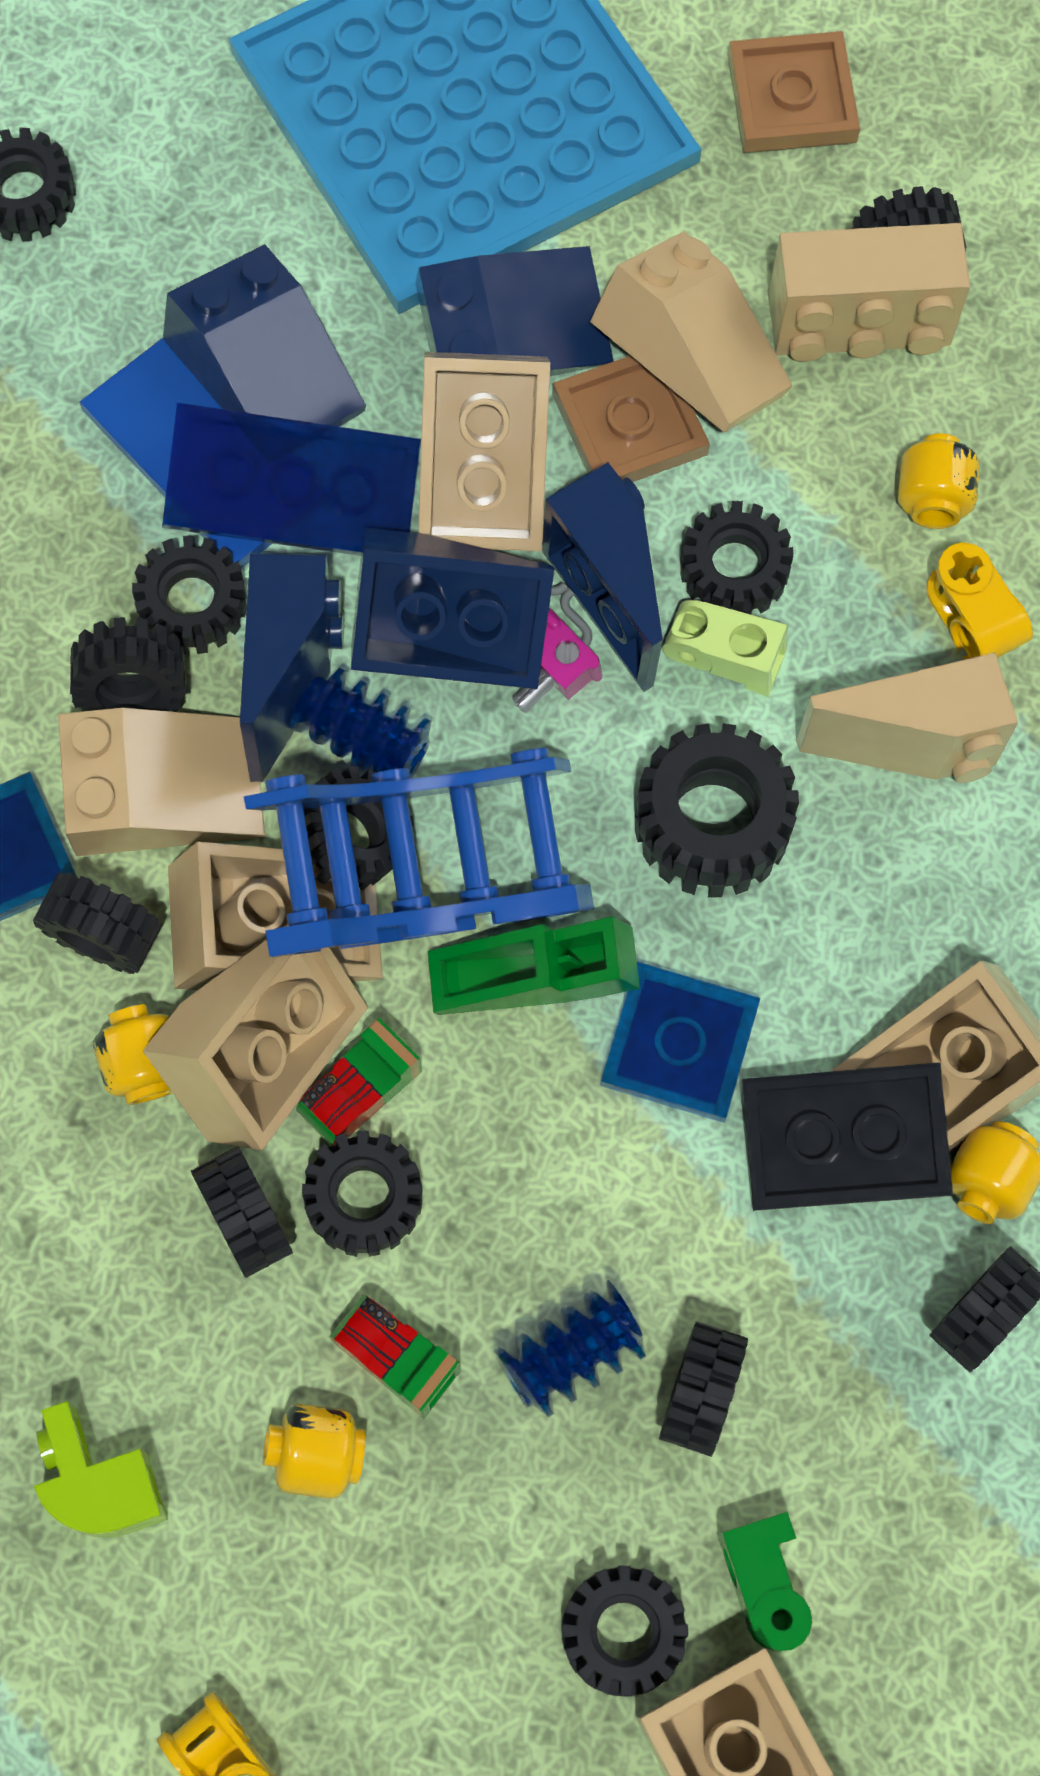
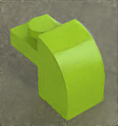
[34,1401,168,1538]

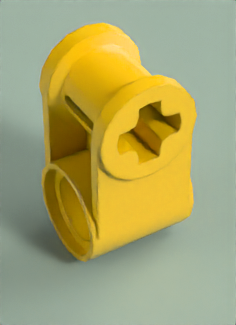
[926,542,1033,660]
[156,1691,276,1776]

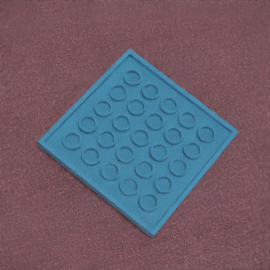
[229,0,702,315]

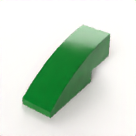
[427,916,640,1015]

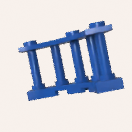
[244,748,594,957]

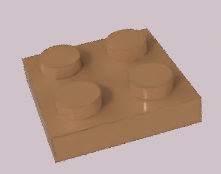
[728,31,860,153]
[552,356,710,482]

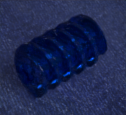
[290,668,432,779]
[493,1280,646,1417]

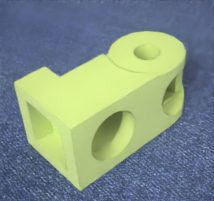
[662,600,787,697]

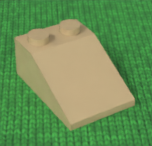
[590,231,792,433]
[796,653,1018,783]
[58,708,265,857]
[168,842,383,990]
[143,924,368,1151]
[832,961,1040,1153]

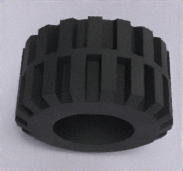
[634,723,799,898]

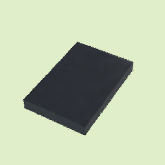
[742,1062,954,1211]

